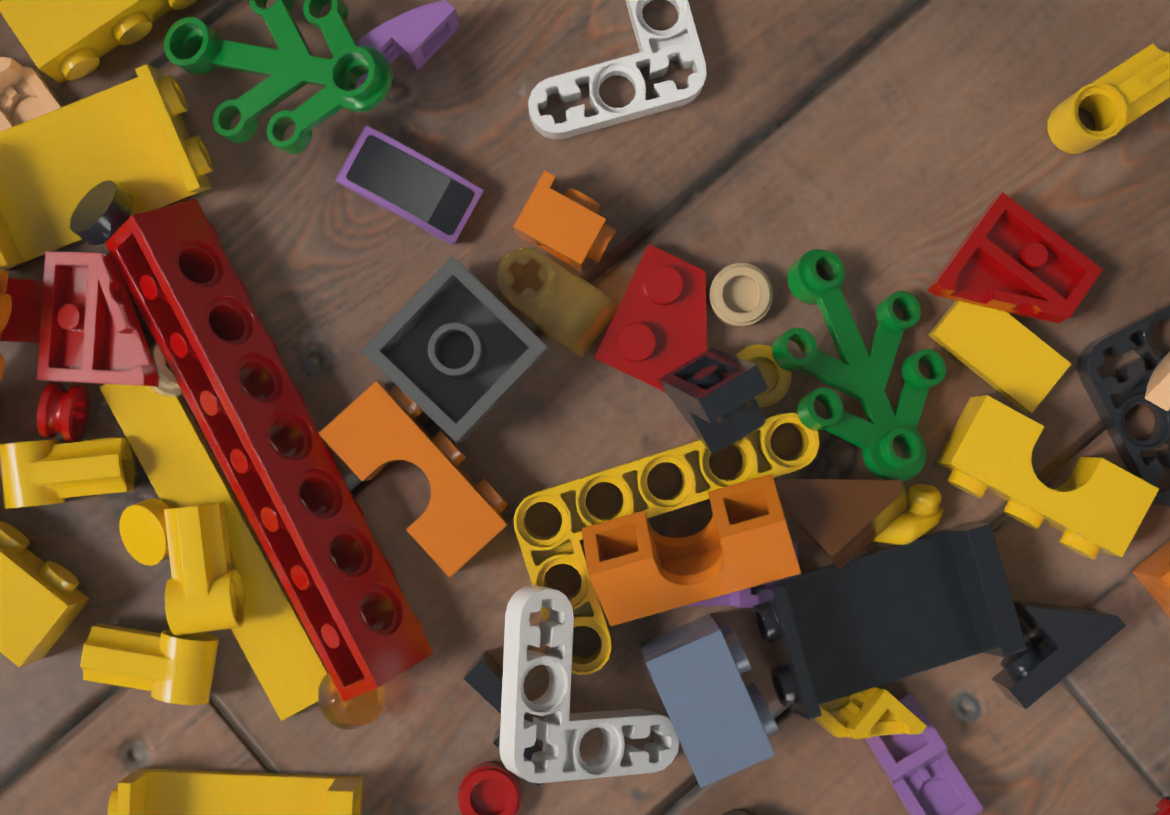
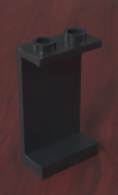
[753,524,1027,720]

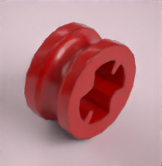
[37,381,90,442]

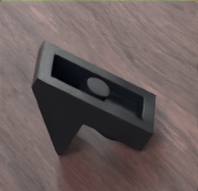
[658,348,769,453]
[992,600,1125,709]

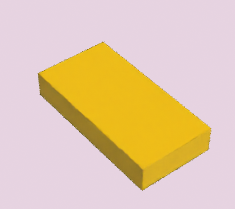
[928,301,1071,414]

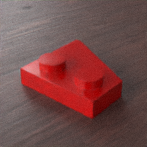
[927,192,1103,324]
[37,252,159,387]

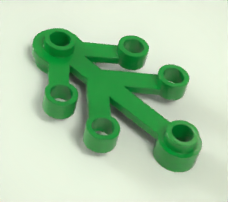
[164,0,392,155]
[772,249,946,481]

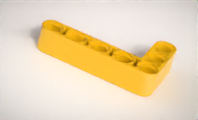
[513,413,820,675]

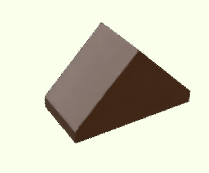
[774,479,907,570]

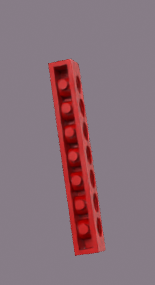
[105,199,434,702]

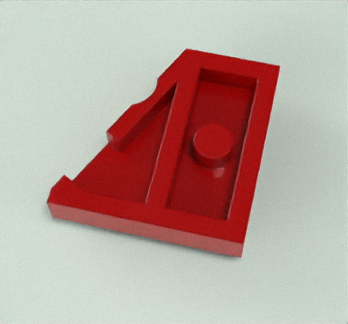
[594,244,707,393]

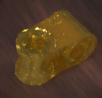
[497,247,619,359]

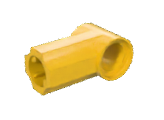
[1047,43,1170,154]
[0,437,137,509]
[164,502,246,635]
[80,623,219,705]

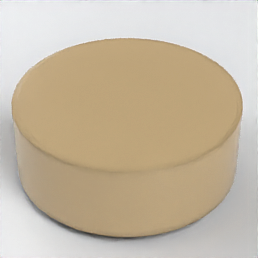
[708,263,773,328]

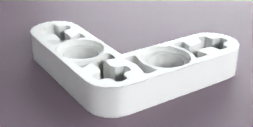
[528,0,707,140]
[499,584,680,783]

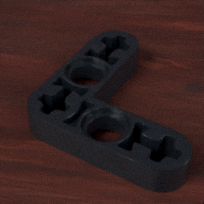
[1077,302,1170,506]

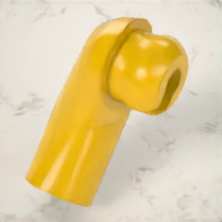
[872,484,944,545]

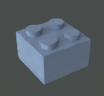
[641,614,779,788]

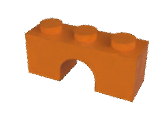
[318,381,511,578]
[582,474,801,627]

